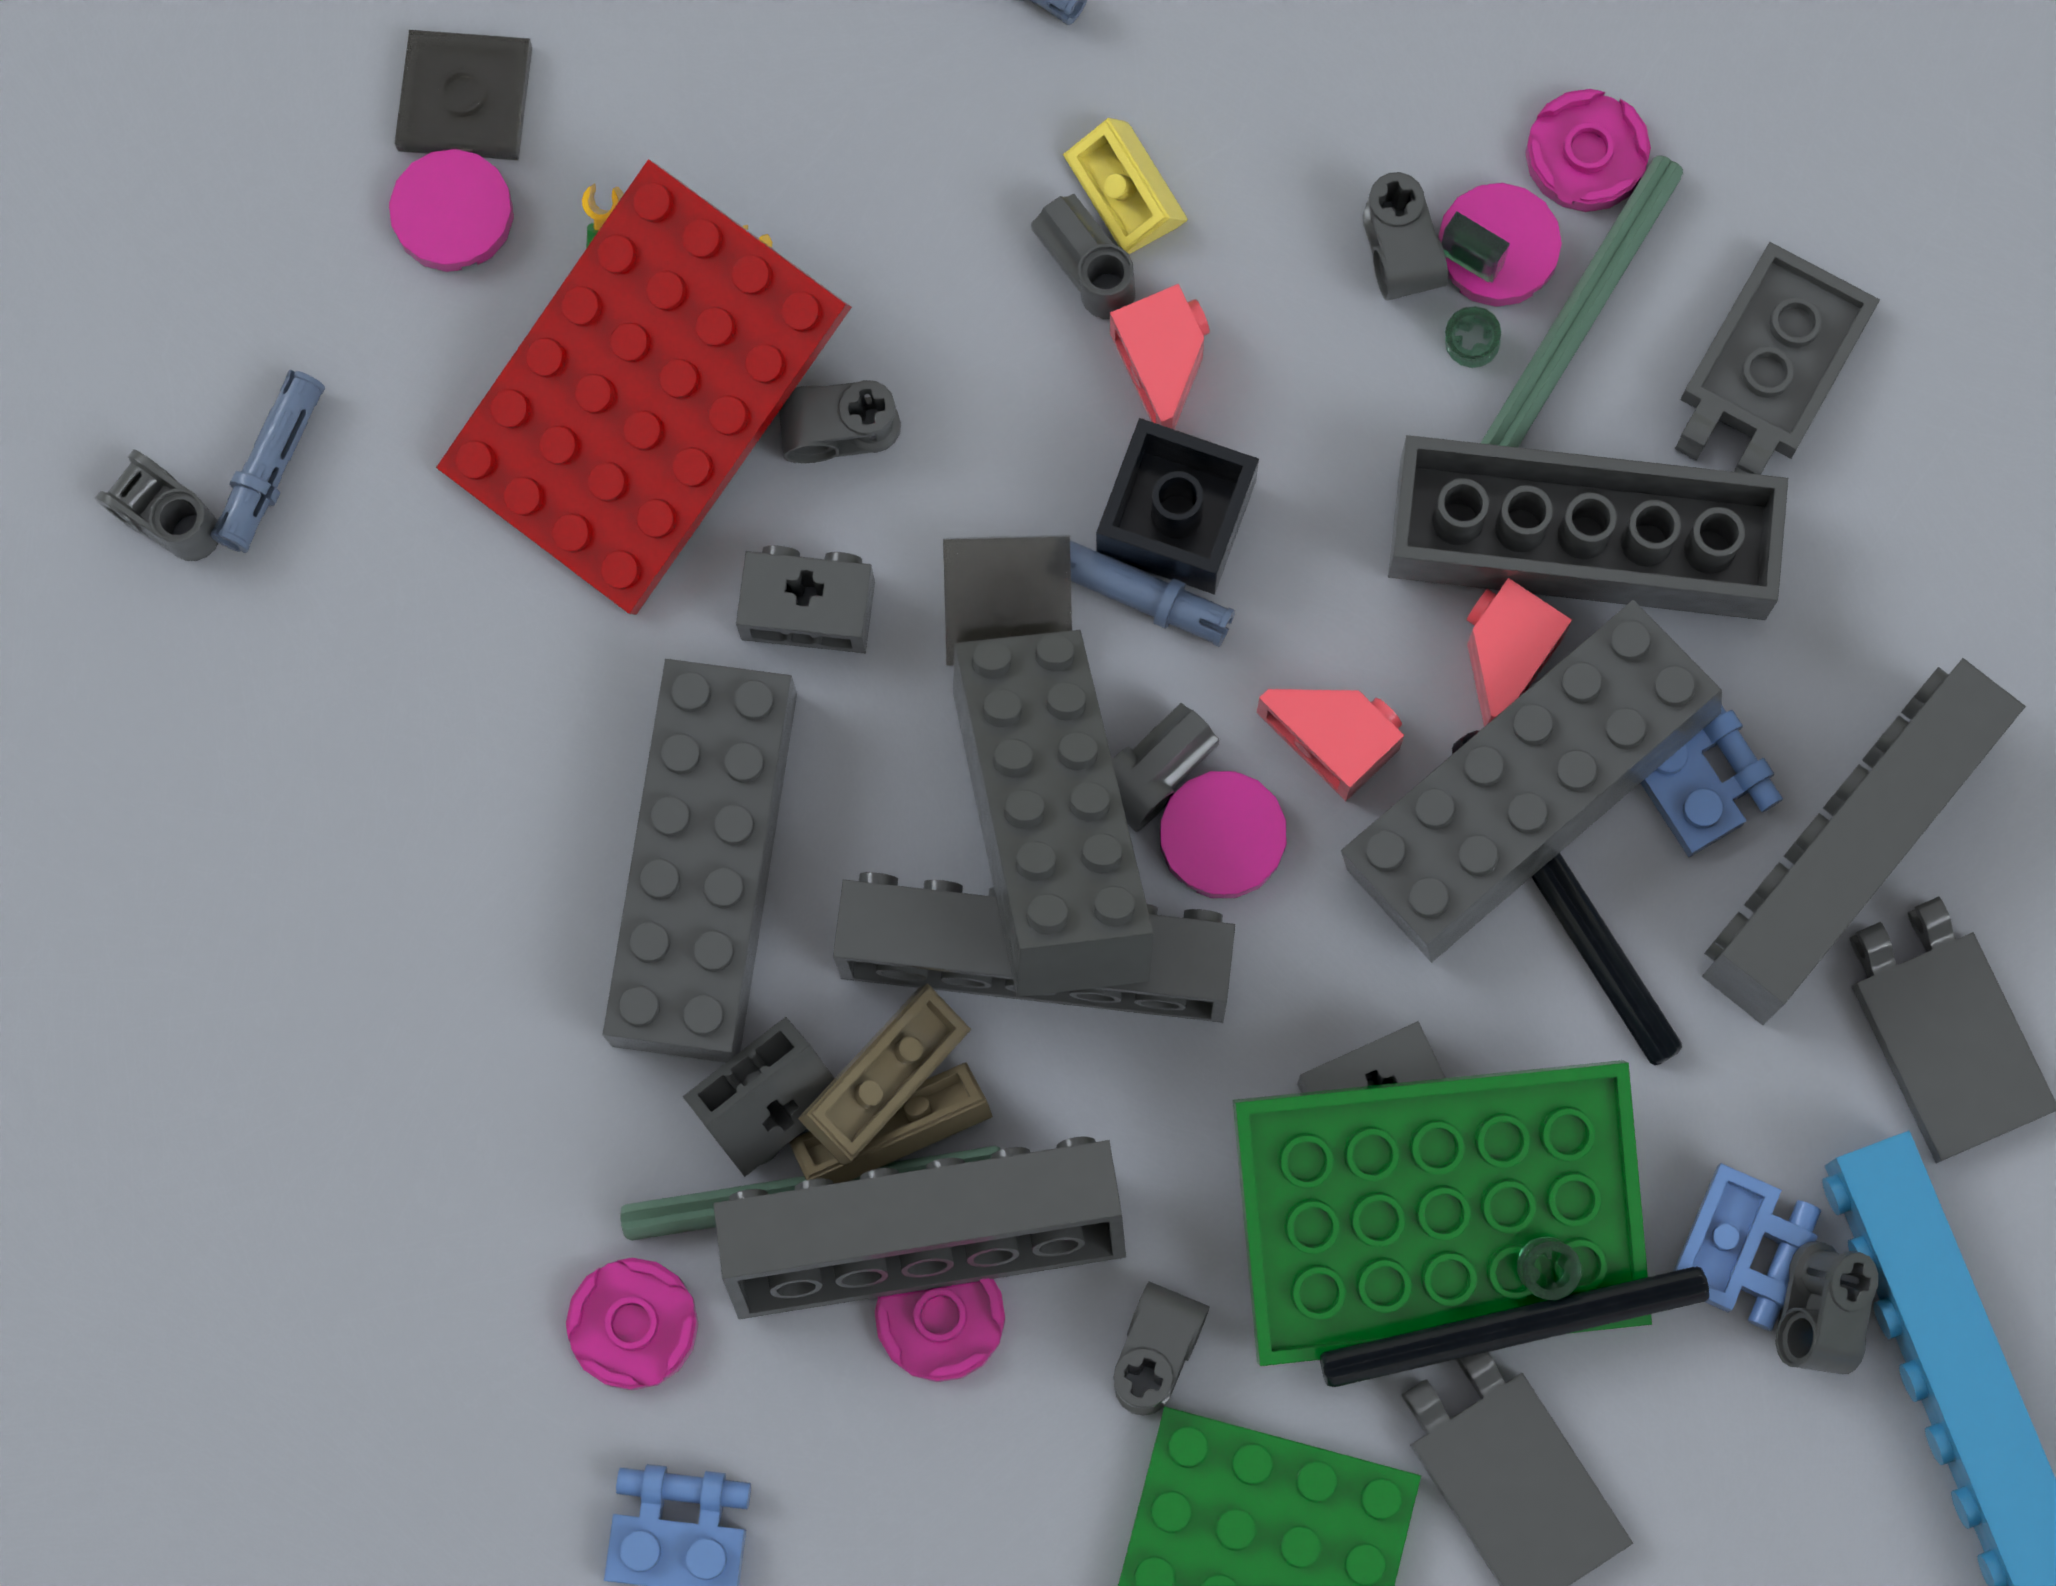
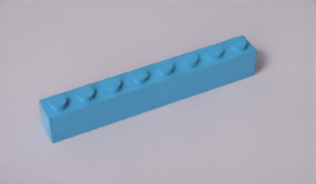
[1822,1130,2056,1586]

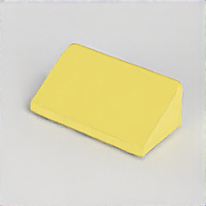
[1063,118,1188,254]

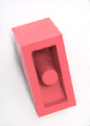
[1110,283,1210,430]
[1466,578,1572,727]
[1257,689,1404,801]

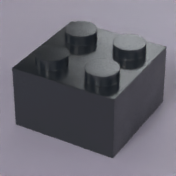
[1096,418,1259,595]

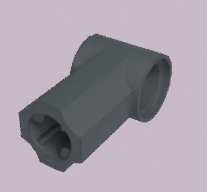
[1031,194,1135,319]
[1112,703,1219,832]

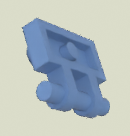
[1641,705,1783,858]
[1673,1163,1821,1331]
[604,1464,751,1586]

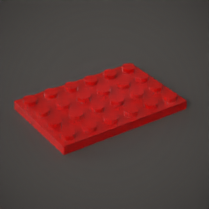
[436,159,852,615]

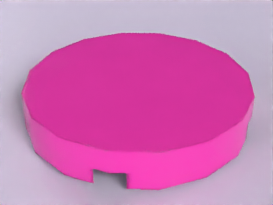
[1525,89,1651,212]
[389,149,514,272]
[1438,183,1562,307]
[1160,771,1286,898]
[566,1257,699,1391]
[874,1278,1006,1382]

